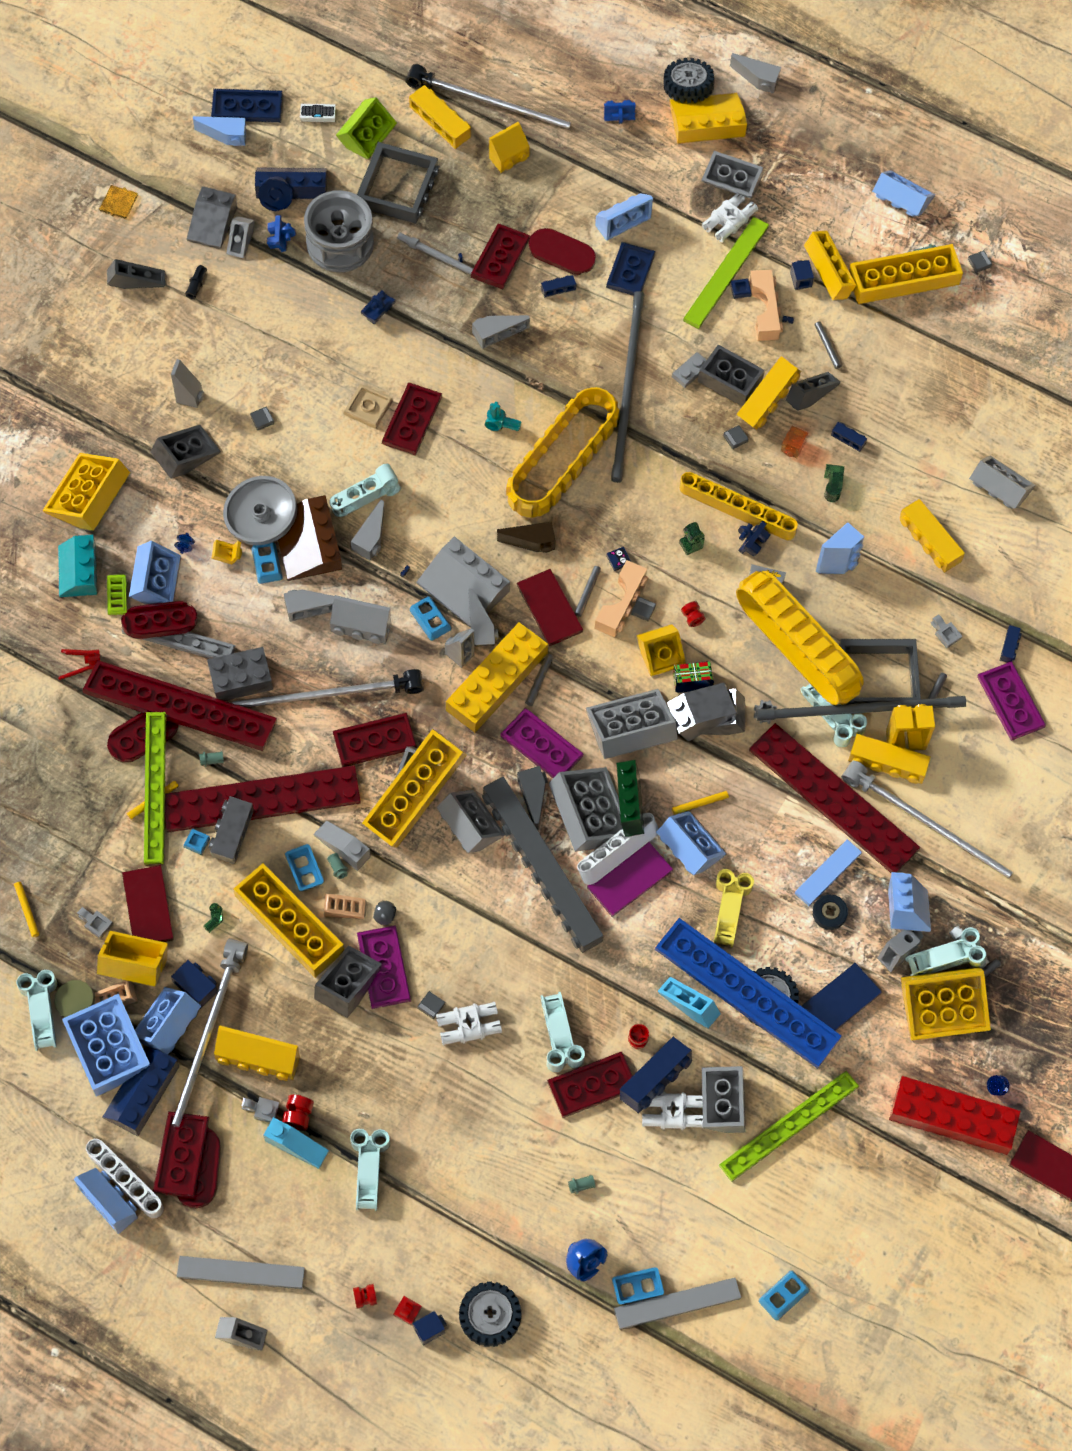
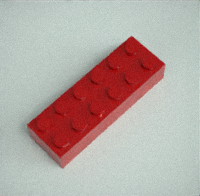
[889,1076,1021,1155]

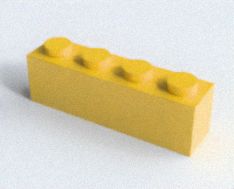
[409,85,471,149]
[804,230,856,300]
[736,356,801,430]
[900,499,965,573]
[848,734,931,784]

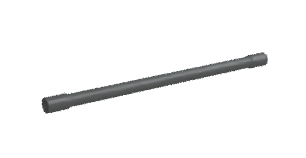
[756,696,966,721]

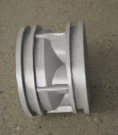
[304,190,374,272]

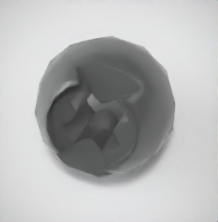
[373,900,396,925]

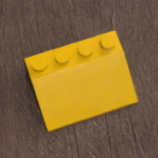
[669,93,747,144]
[43,453,130,531]
[901,967,991,1041]

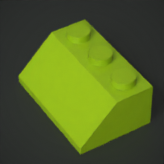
[336,97,397,159]

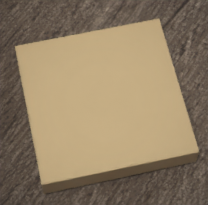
[344,384,393,429]

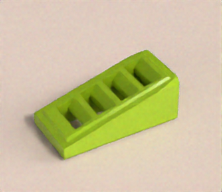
[107,575,127,615]

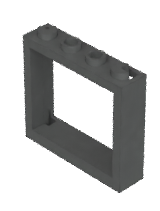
[357,142,440,224]
[839,639,921,704]

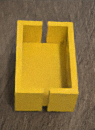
[886,704,935,751]
[97,931,168,987]

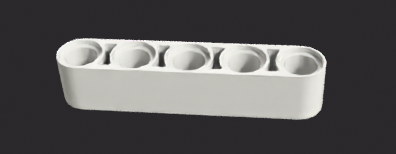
[577,813,659,885]
[86,1139,164,1218]

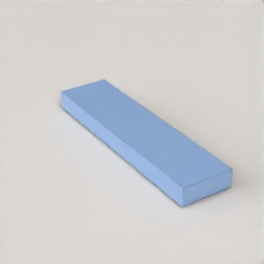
[794,839,862,906]

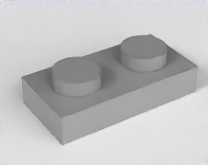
[672,352,707,388]

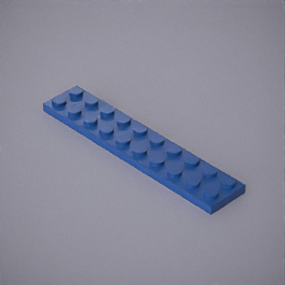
[655,918,842,1069]

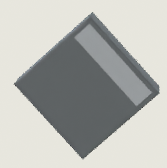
[968,250,992,273]
[250,406,274,431]
[723,425,748,450]
[631,597,656,621]
[417,991,445,1020]

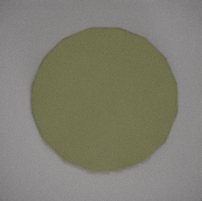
[54,980,95,1017]

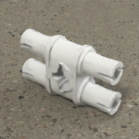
[702,194,758,242]
[436,1002,502,1046]
[642,1092,703,1130]

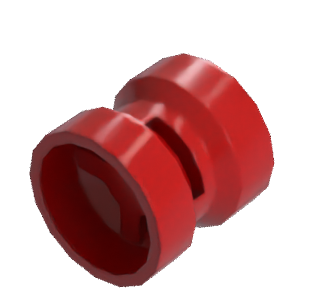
[681,601,706,627]
[628,1024,649,1049]
[353,1284,377,1309]

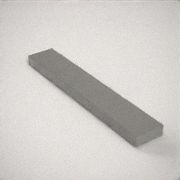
[122,629,236,659]
[177,1256,305,1289]
[614,1278,741,1330]

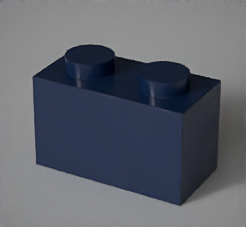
[171,960,217,1009]

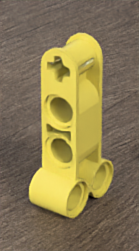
[713,869,754,948]

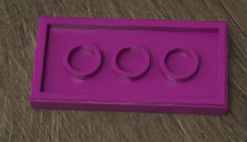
[977,661,1046,741]
[500,708,584,778]
[587,842,673,917]
[357,925,411,1009]

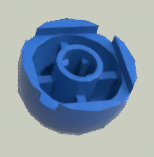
[566,1239,607,1282]

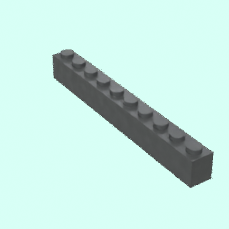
[482,776,603,953]

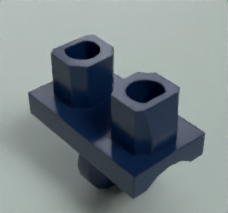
[361,290,395,324]
[738,521,771,556]

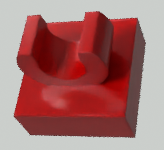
[393,1296,422,1326]

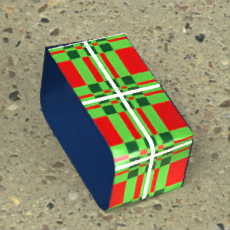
[673,661,714,693]

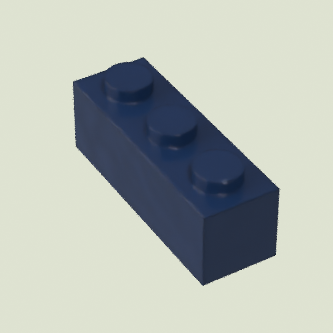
[541,275,576,298]
[831,422,867,452]
[1000,625,1022,663]

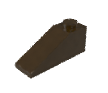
[497,522,556,553]

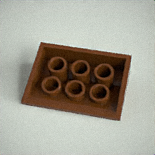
[278,495,342,581]

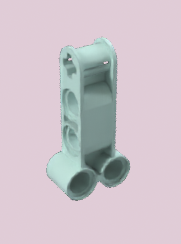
[329,463,401,517]
[801,684,867,748]
[905,927,987,976]
[16,970,57,1051]
[541,992,585,1072]
[350,1129,390,1211]

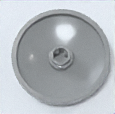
[223,476,297,545]

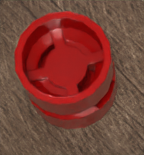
[282,1095,314,1131]

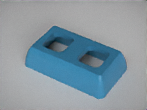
[251,542,283,584]
[410,596,452,641]
[285,844,324,892]
[612,1267,664,1305]
[758,1270,810,1320]

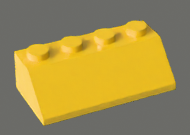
[214,1025,300,1081]

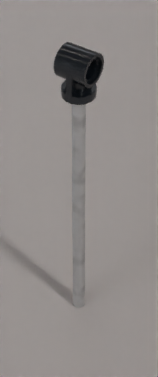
[405,64,571,129]
[232,669,424,708]

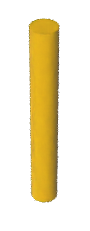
[126,780,179,820]
[672,791,729,815]
[14,882,40,938]

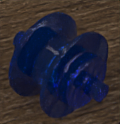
[174,533,195,554]
[987,1075,1010,1096]

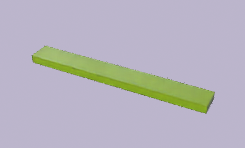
[683,217,769,329]
[144,712,166,865]
[719,1070,859,1182]

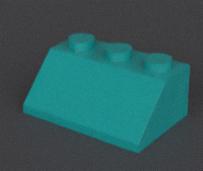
[58,535,97,597]

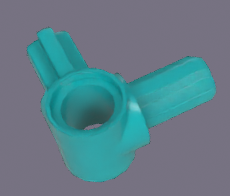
[484,401,522,431]

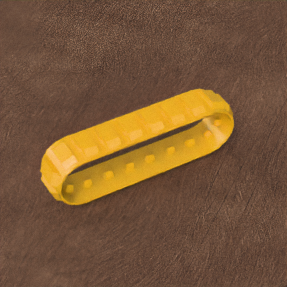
[506,387,620,518]
[736,571,864,705]

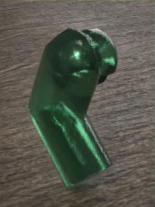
[203,903,223,933]

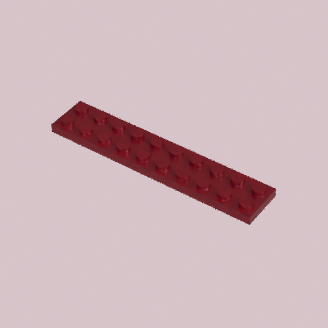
[83,660,277,751]
[749,723,920,873]
[165,765,361,833]

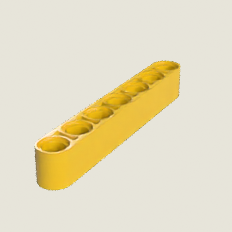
[679,472,798,540]

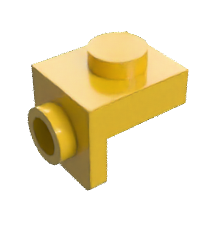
[211,539,242,565]

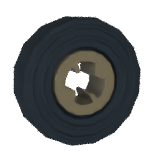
[813,894,848,930]

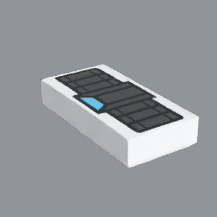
[300,104,336,122]

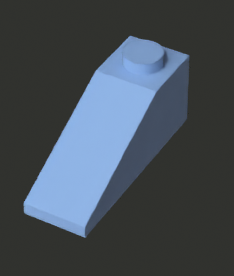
[193,116,247,146]

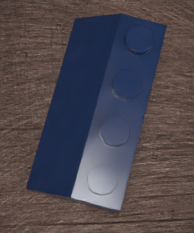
[255,167,327,199]
[102,1047,180,1136]

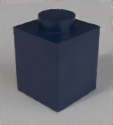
[790,260,814,290]
[413,1311,447,1346]

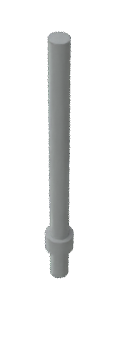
[397,232,473,275]

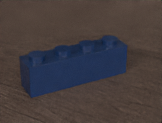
[620,1036,692,1114]

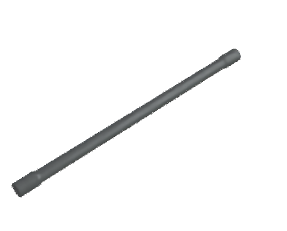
[611,291,645,483]

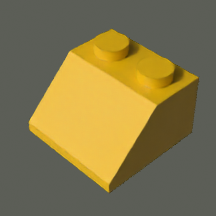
[489,122,530,172]
[637,624,686,676]

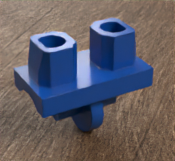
[604,100,636,124]
[267,215,296,252]

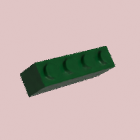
[616,760,645,837]

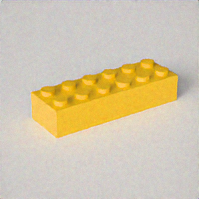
[849,244,963,304]
[446,622,548,733]
[362,729,467,848]
[233,863,344,978]

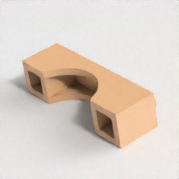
[749,270,783,341]
[594,560,648,637]

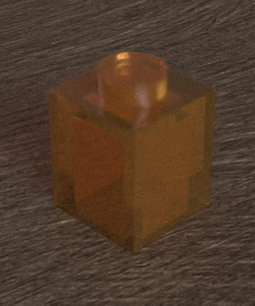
[781,426,808,459]

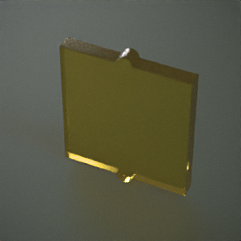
[99,185,138,219]

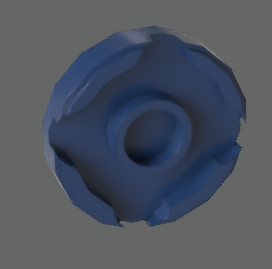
[258,177,293,212]

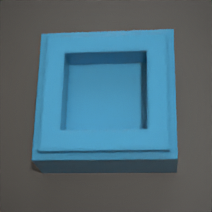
[183,829,210,855]

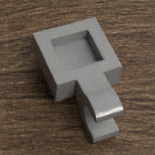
[931,614,962,649]
[77,907,113,939]
[242,1097,279,1122]

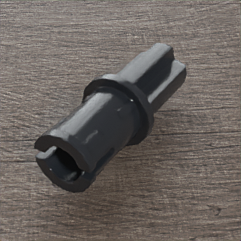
[185,265,207,299]

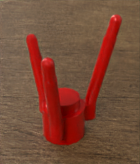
[58,649,100,680]

